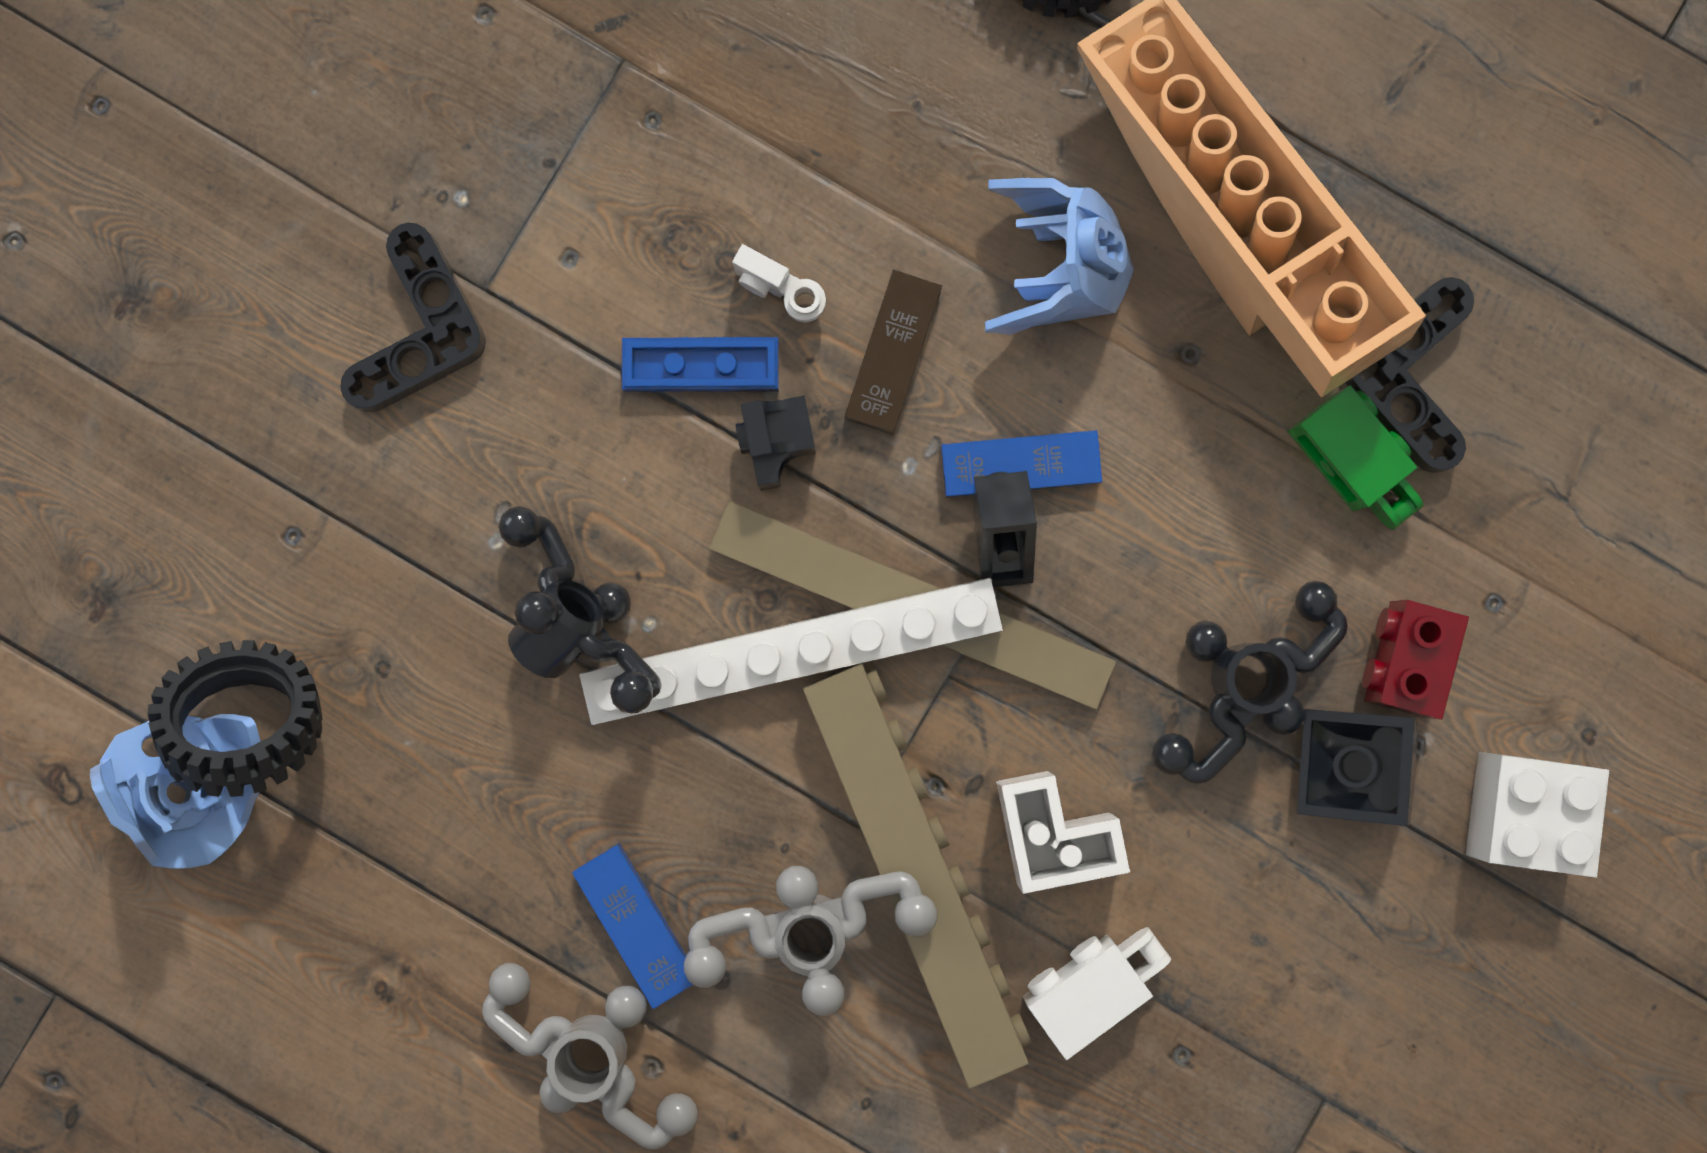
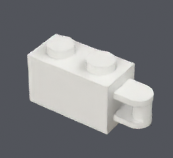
[1023,927,1171,1061]

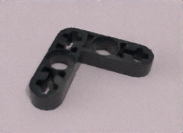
[340,222,486,412]
[1345,277,1474,473]

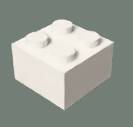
[1465,751,1609,878]

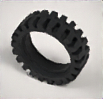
[147,640,323,797]

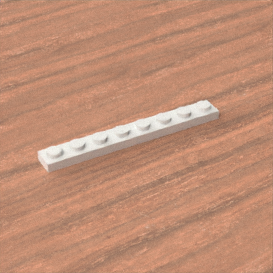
[579,578,1003,725]

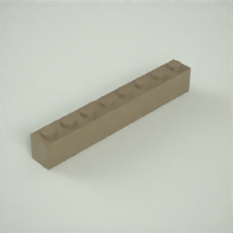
[803,663,1032,1089]

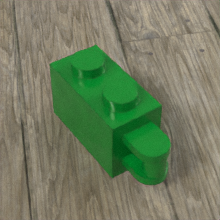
[1287,385,1424,530]

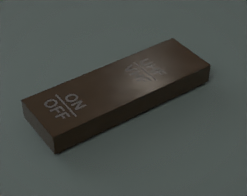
[844,269,942,435]

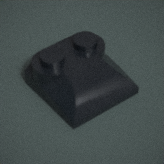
[1297,709,1417,826]

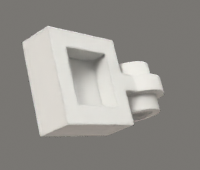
[732,244,826,322]

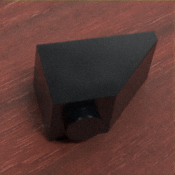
[974,471,1037,587]

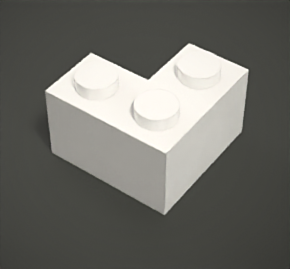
[996,771,1130,894]

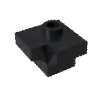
[735,395,816,491]

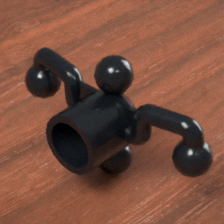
[498,506,662,714]
[1152,581,1348,784]

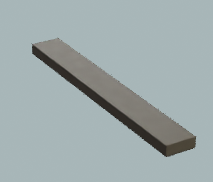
[709,501,1116,710]

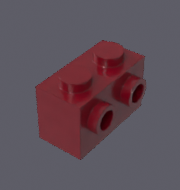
[1362,599,1469,720]

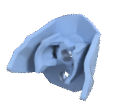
[985,178,1134,335]
[90,714,261,869]

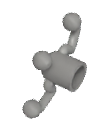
[683,866,938,1016]
[482,963,698,1149]

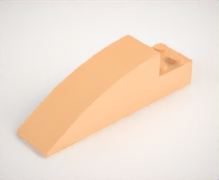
[1077,0,1426,398]

